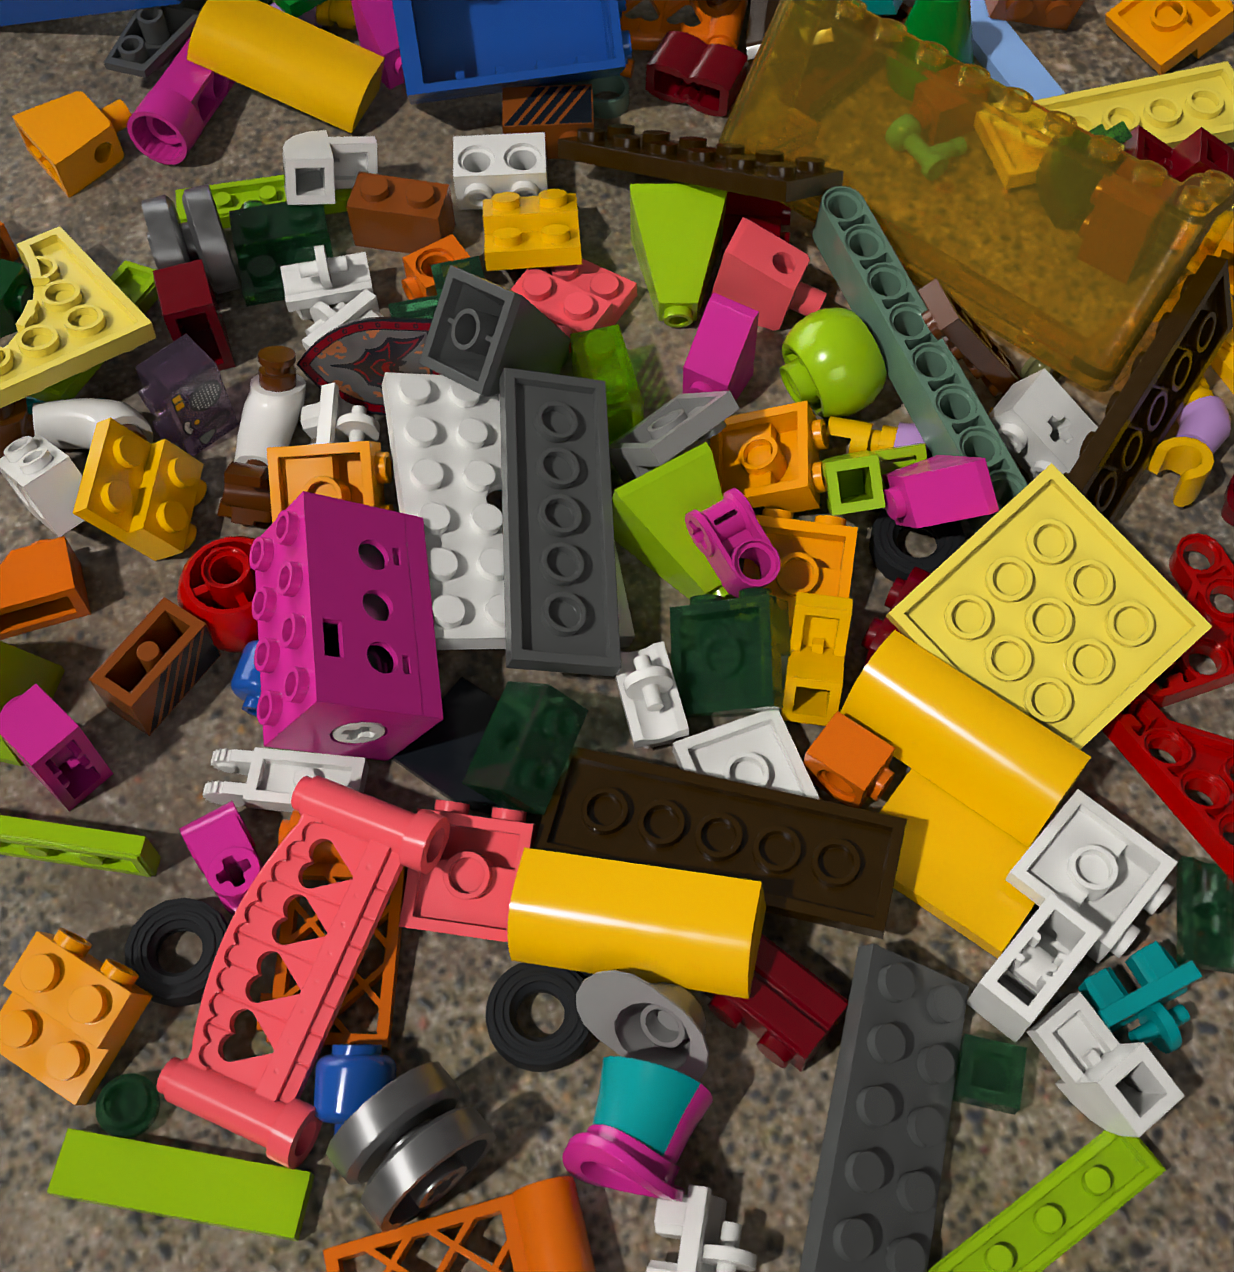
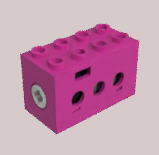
[249,491,444,761]

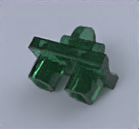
[1176,856,1234,974]

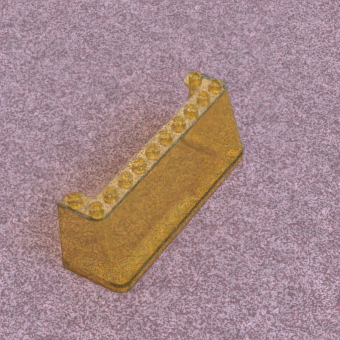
[718,0,1234,392]

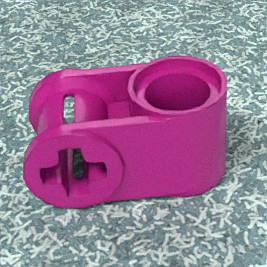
[685,488,780,599]
[179,801,263,916]

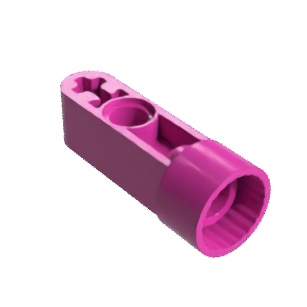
[127,37,235,165]

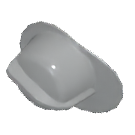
[576,970,709,1082]

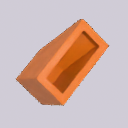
[0,536,91,640]

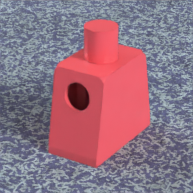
[710,217,827,331]

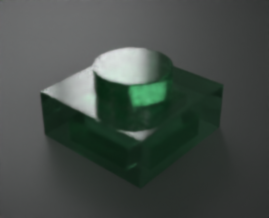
[952,1034,1027,1115]

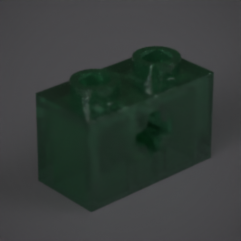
[462,681,589,815]

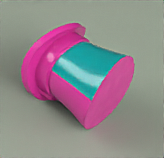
[562,1056,713,1202]

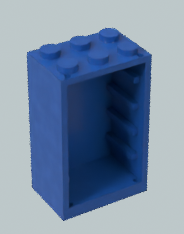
[392,0,632,105]

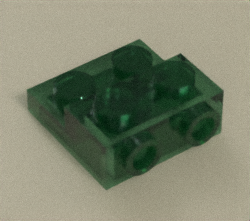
[229,200,334,307]
[670,587,790,718]

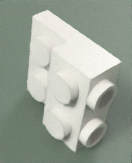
[1005,789,1178,963]

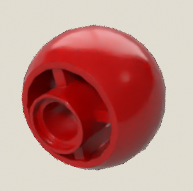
[177,536,258,653]

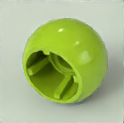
[779,307,887,418]

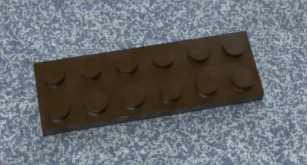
[558,124,844,203]
[1063,255,1233,524]
[533,744,907,939]

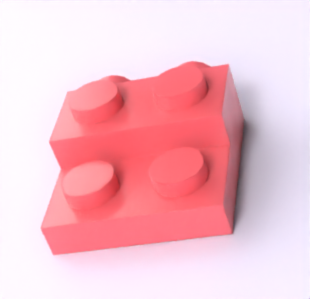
[510,258,637,360]
[399,800,539,942]

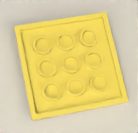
[886,463,1212,750]

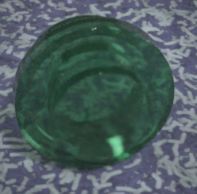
[95,1073,160,1139]

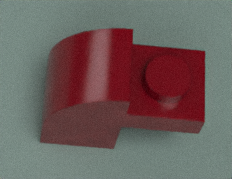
[1123,125,1234,211]

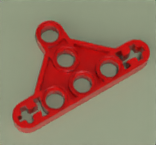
[1142,533,1234,708]
[1102,693,1234,883]

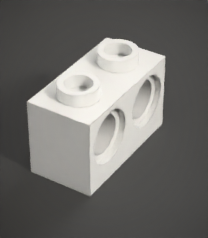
[453,132,548,210]
[0,434,85,537]

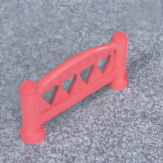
[157,776,450,1169]

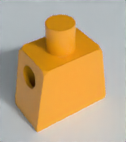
[12,91,132,198]

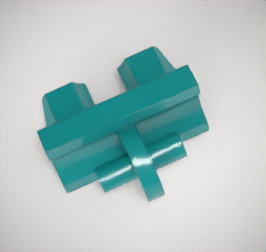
[1078,941,1203,1054]

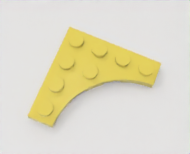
[0,226,156,409]

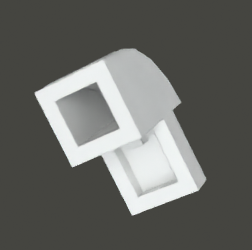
[283,130,378,205]
[1026,992,1185,1137]

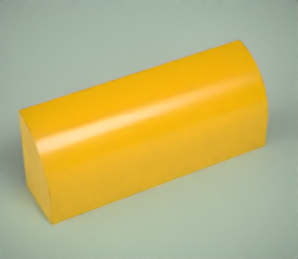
[187,0,385,134]
[840,630,1091,848]
[507,847,766,999]

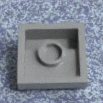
[609,391,740,483]

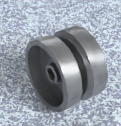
[141,184,241,294]
[326,1062,496,1232]

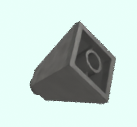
[419,265,571,396]

